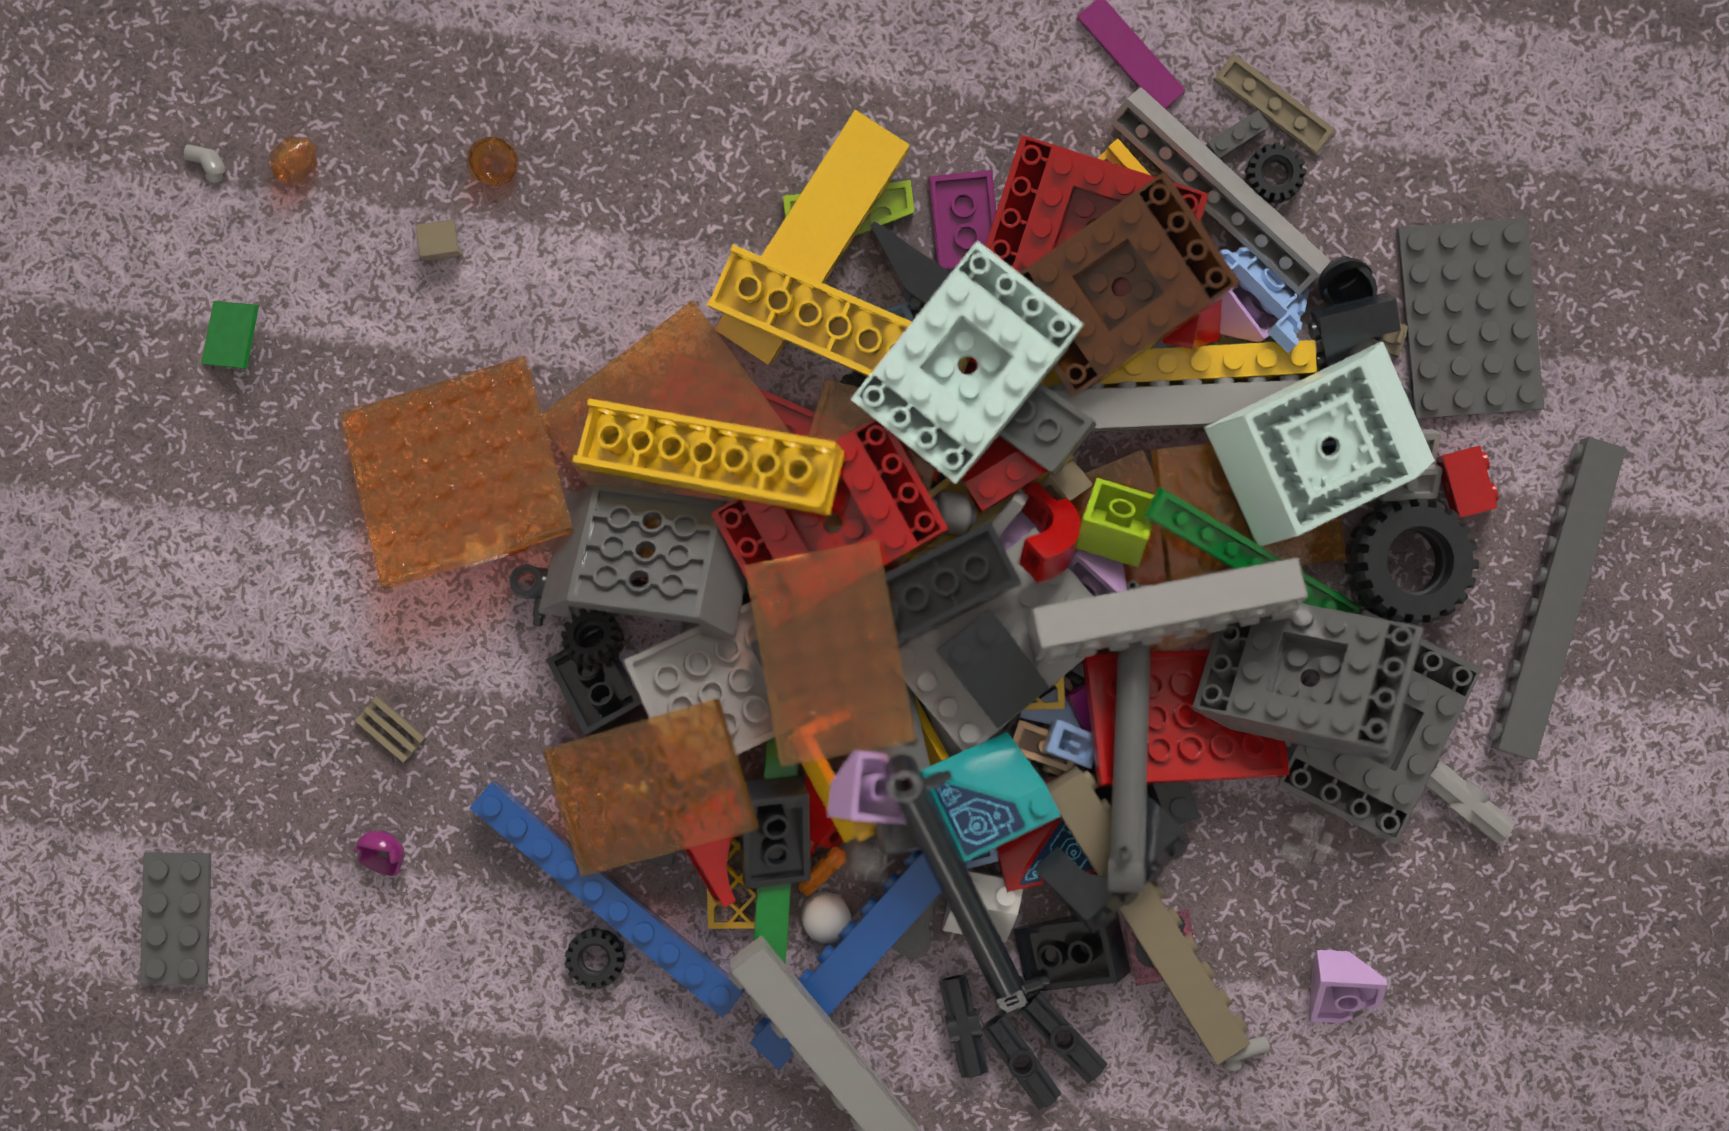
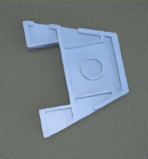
[1220,247,1309,353]

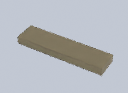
[1213,53,1335,156]

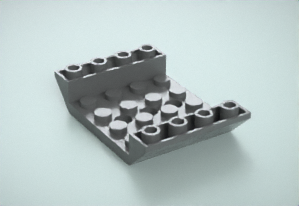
[538,484,747,640]

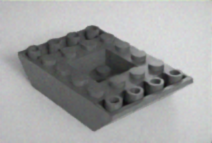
[1192,604,1424,757]
[1277,610,1482,845]

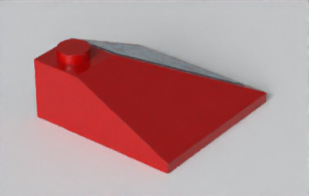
[996,771,1096,892]

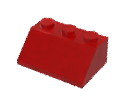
[960,436,1048,514]

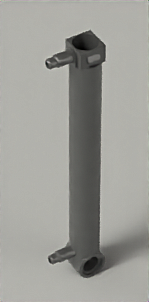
[1108,581,1151,893]

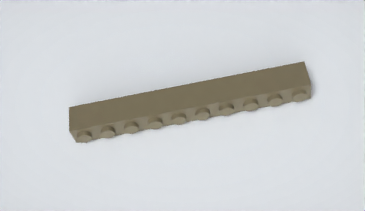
[1046,765,1250,1065]

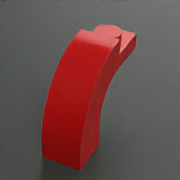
[1018,482,1081,584]

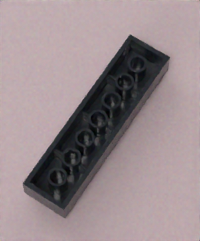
[749,521,1022,705]

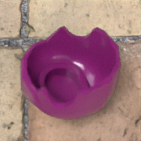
[354,831,405,876]

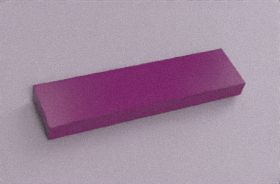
[1077,0,1186,109]

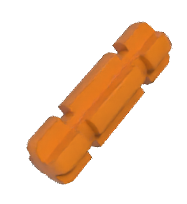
[798,847,847,896]

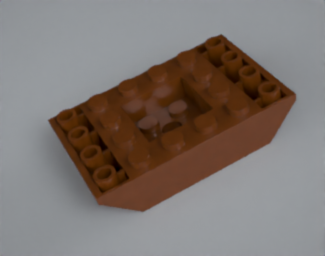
[1019,171,1241,397]

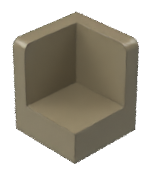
[415,220,463,262]
[1040,460,1092,502]

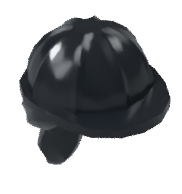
[1318,256,1383,341]

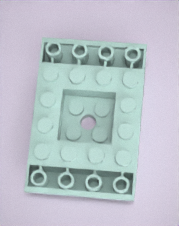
[851,241,1083,483]
[1204,341,1435,546]

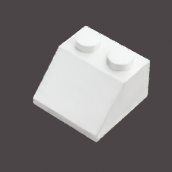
[942,868,1023,943]

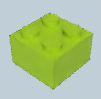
[1076,478,1154,568]

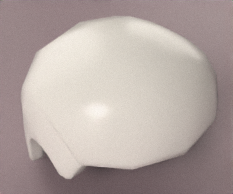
[801,891,852,944]

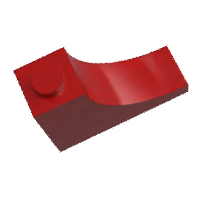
[667,780,742,908]

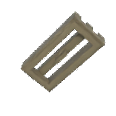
[355,696,426,763]

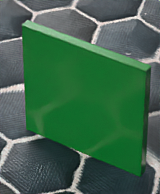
[201,301,259,369]

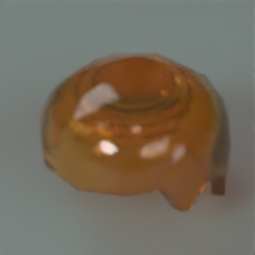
[466,136,519,186]

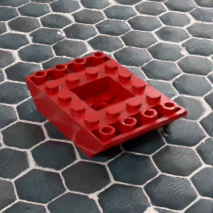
[985,134,1209,297]
[711,419,949,629]

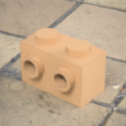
[1011,720,1074,776]

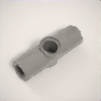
[1425,760,1516,844]

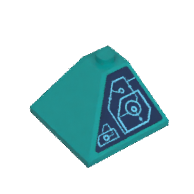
[920,732,1061,862]

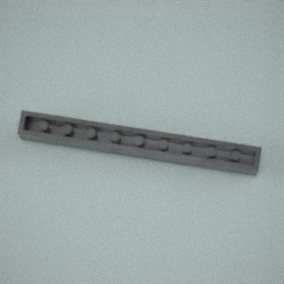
[1489,437,1627,760]

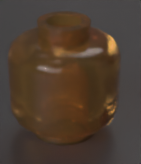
[269,136,318,184]

